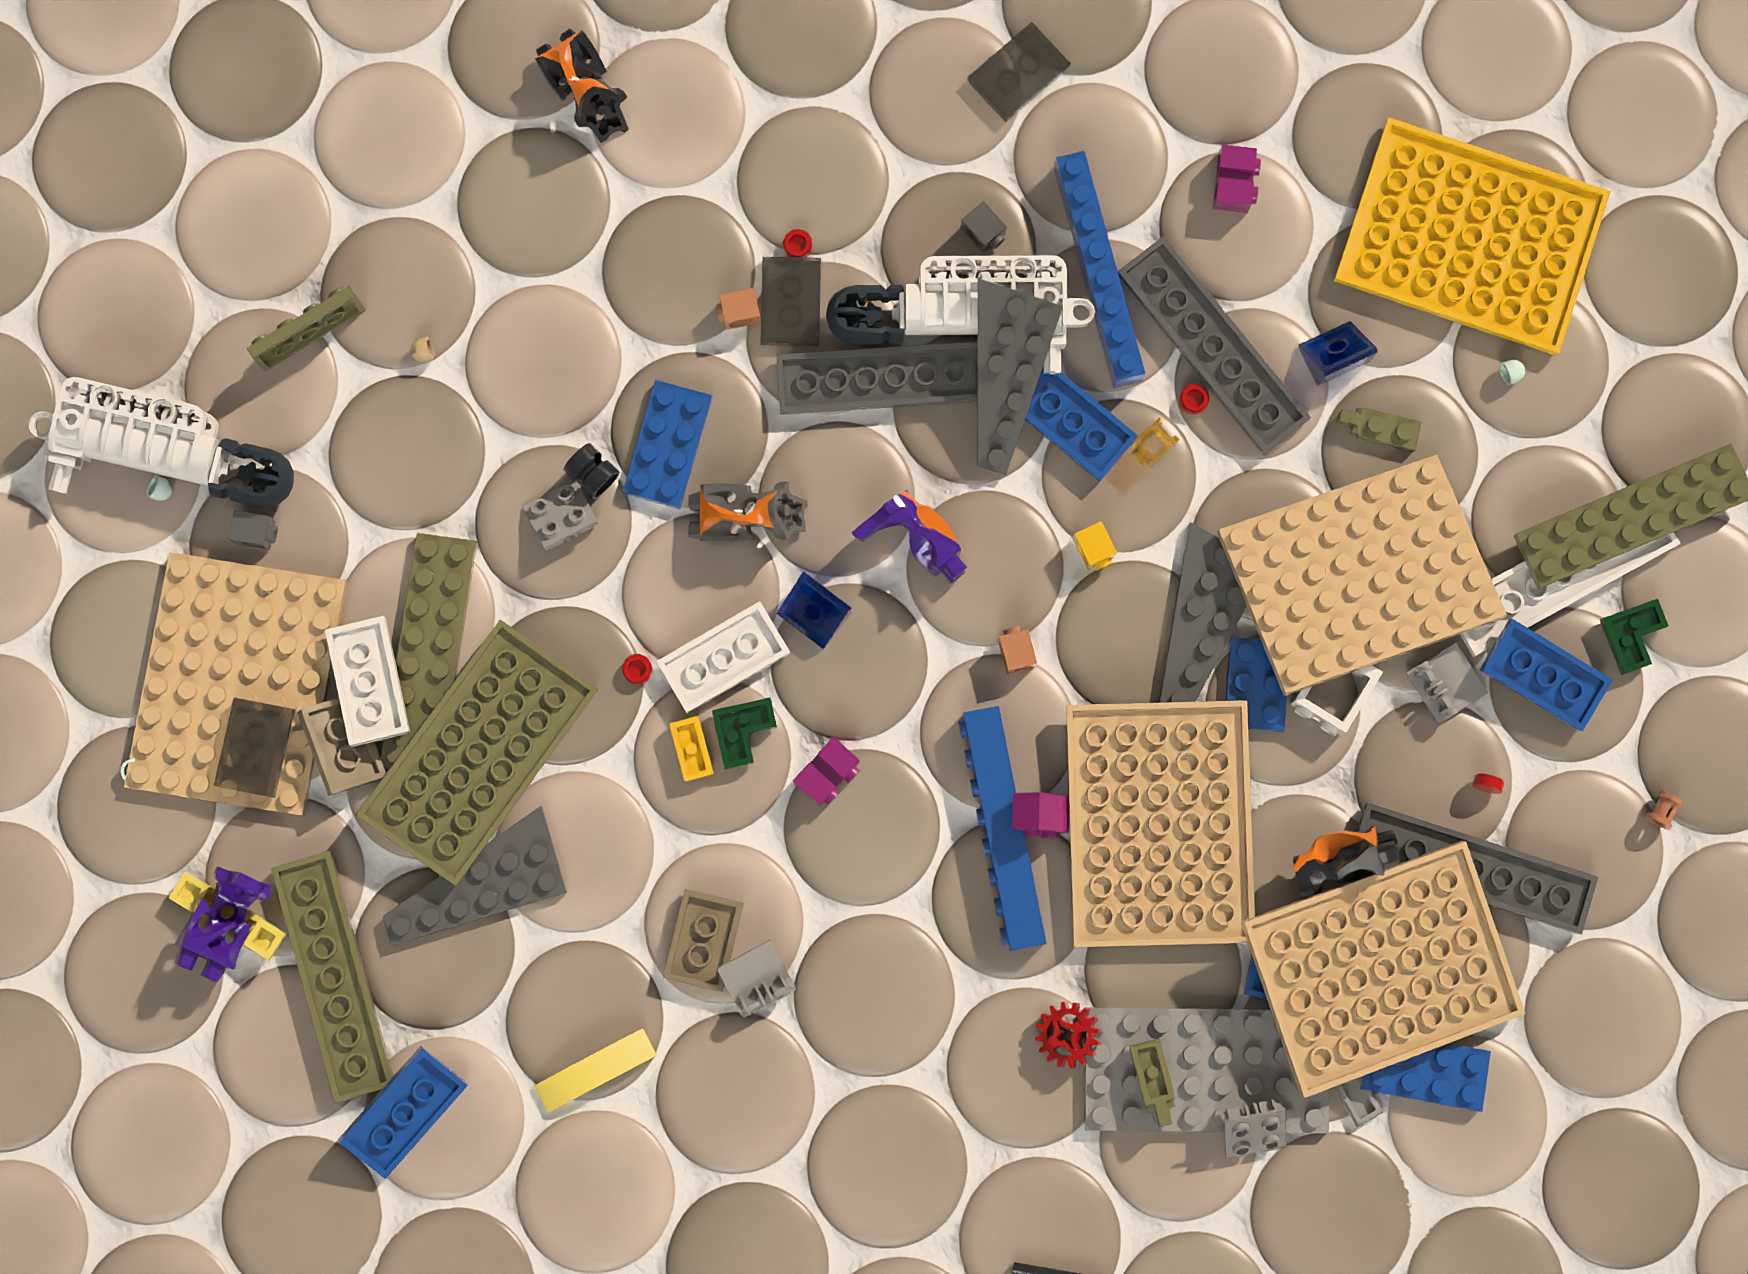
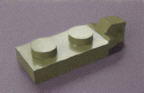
[1337,407,1422,452]
[1129,1038,1175,1127]

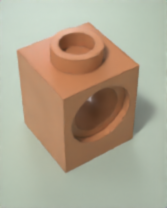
[715,288,761,330]
[998,626,1037,674]

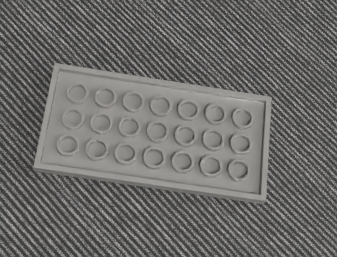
[1085,1007,1329,1134]

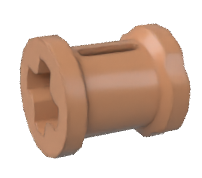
[1646,791,1684,830]

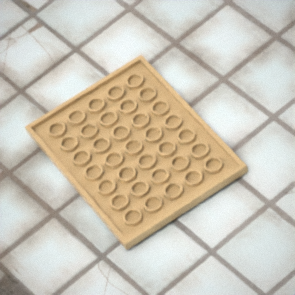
[1217,454,1507,696]
[124,552,348,816]
[1066,701,1255,947]
[1241,841,1525,1098]

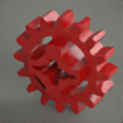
[1035,1002,1102,1068]

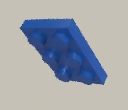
[1225,637,1287,732]

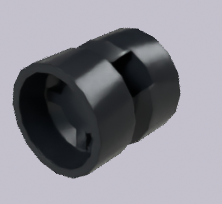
[563,443,620,499]

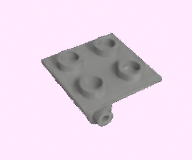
[523,480,598,550]
[1406,642,1488,724]
[716,940,796,1018]
[1220,1099,1286,1158]

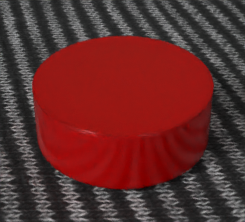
[783,229,812,260]
[1179,384,1210,415]
[622,654,653,685]
[1472,773,1505,794]

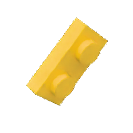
[669,716,714,782]

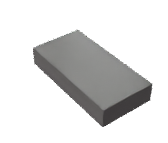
[1334,1076,1384,1127]

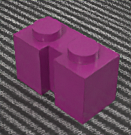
[1213,144,1261,213]
[793,736,861,807]
[1012,792,1069,839]

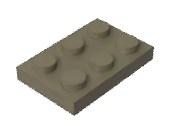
[297,698,386,797]
[663,889,744,992]

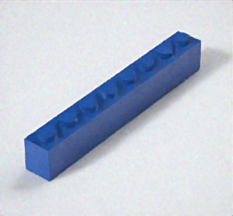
[1054,150,1145,389]
[958,706,1047,951]

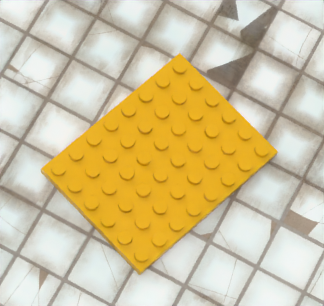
[1334,117,1611,356]

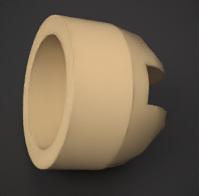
[410,337,435,362]

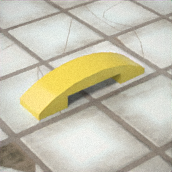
[168,872,286,960]
[534,1029,657,1113]

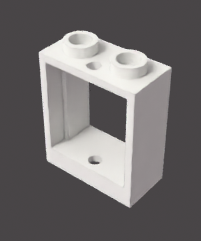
[1290,665,1383,736]

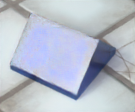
[1298,321,1378,386]
[776,572,852,649]

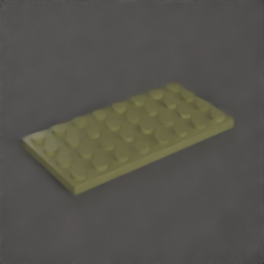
[356,619,598,886]

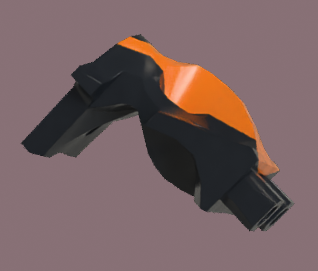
[535,29,629,143]
[1293,826,1399,899]

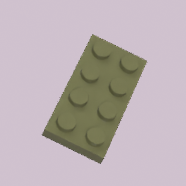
[246,286,365,372]

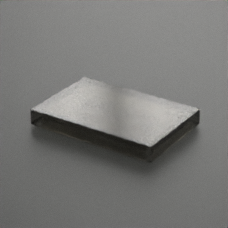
[967,22,1071,122]
[760,257,821,346]
[214,697,295,798]

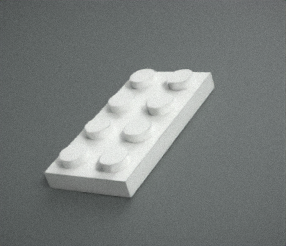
[656,601,790,714]
[325,616,410,747]

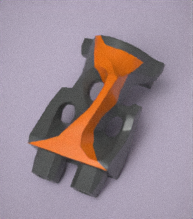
[688,481,807,545]

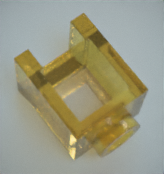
[1131,417,1180,467]

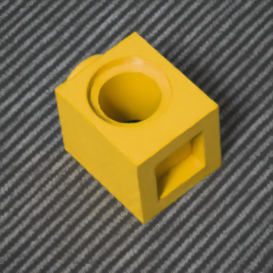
[1072,521,1117,571]

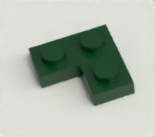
[1600,599,1669,675]
[712,697,777,770]

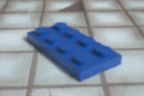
[1025,367,1138,482]
[623,380,713,509]
[1479,619,1613,731]
[1360,1043,1491,1112]
[338,1046,468,1179]

